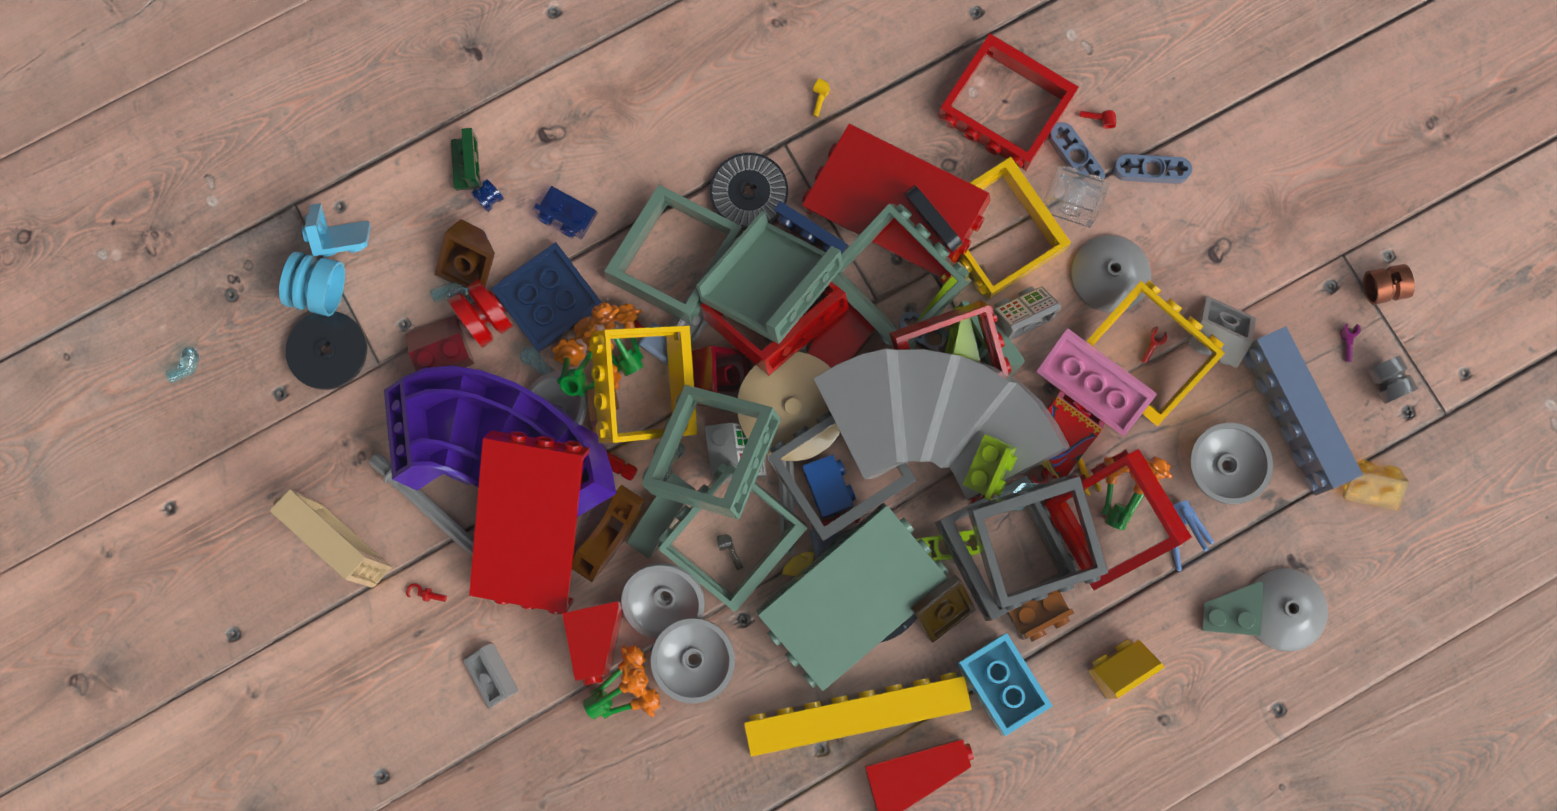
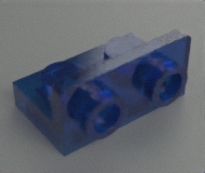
[533,186,598,240]

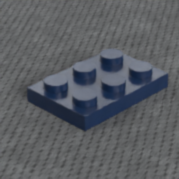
[774,201,849,254]

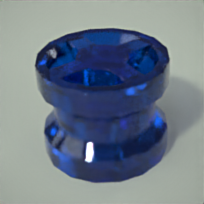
[471,179,504,213]

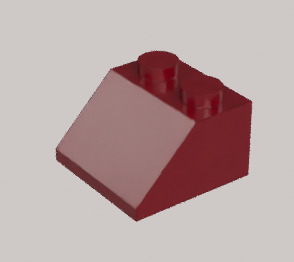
[405,315,475,371]
[691,346,751,407]

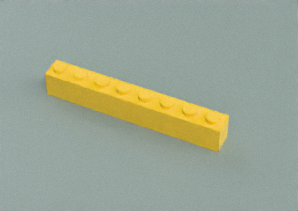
[744,672,972,757]

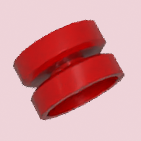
[447,278,513,348]

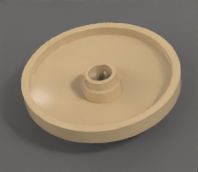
[737,352,840,461]

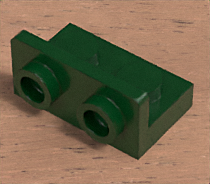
[451,128,481,191]

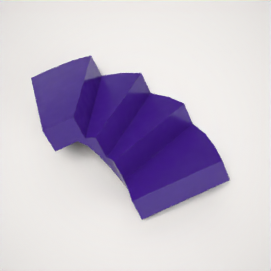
[384,366,616,516]

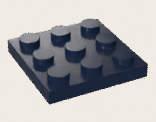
[491,242,602,353]

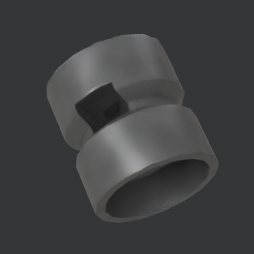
[1367,355,1418,404]

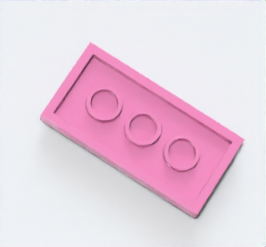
[1036,329,1157,437]

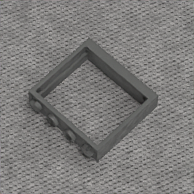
[767,411,917,542]
[967,474,1108,610]
[935,476,1076,621]

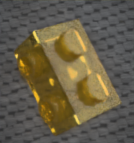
[1342,460,1409,511]

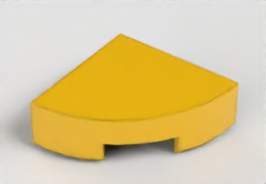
[782,552,814,577]

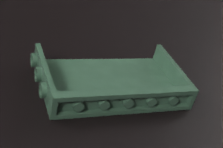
[756,503,949,691]

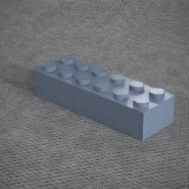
[1243,326,1363,496]

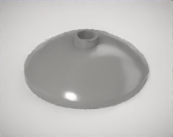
[1071,235,1151,313]
[528,371,588,425]
[1189,423,1273,505]
[621,563,705,640]
[1252,568,1328,651]
[651,618,735,703]

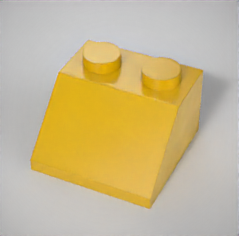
[1088,638,1165,699]

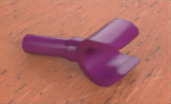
[1340,323,1361,362]

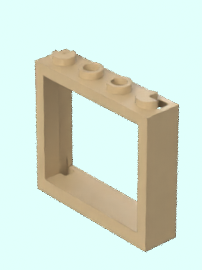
[270,489,392,588]

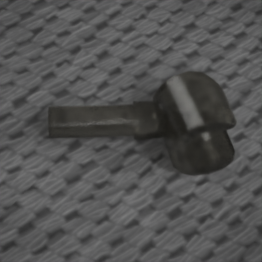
[717,534,743,570]

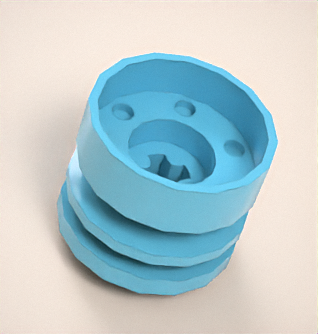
[279,251,345,317]

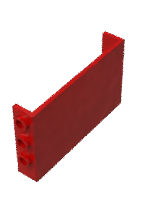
[802,123,991,284]
[469,430,590,615]

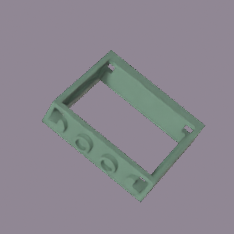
[604,184,743,324]
[832,204,972,346]
[641,385,781,520]
[658,460,807,612]

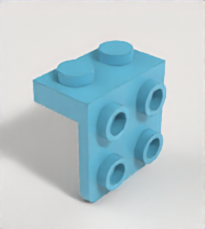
[302,203,371,257]

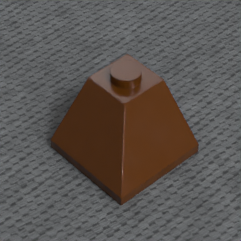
[434,219,495,291]

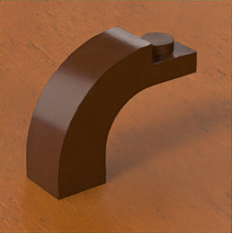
[572,484,644,582]

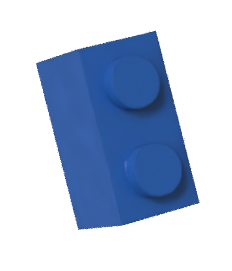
[802,454,856,520]

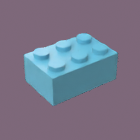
[956,633,1053,736]

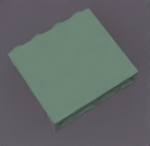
[696,211,843,344]

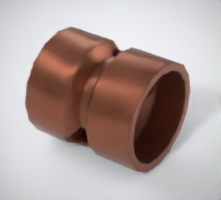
[1363,264,1415,305]

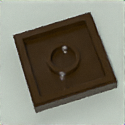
[911,574,976,643]

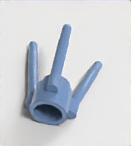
[1173,500,1214,571]

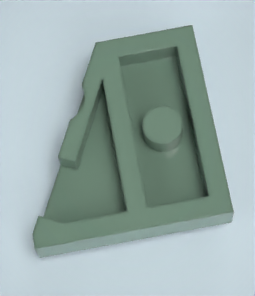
[1203,582,1263,636]

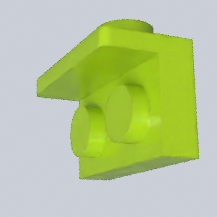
[962,434,1017,501]

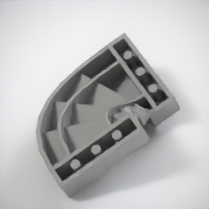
[814,349,1071,500]

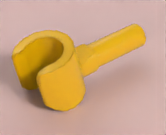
[812,78,830,117]
[1077,458,1101,496]

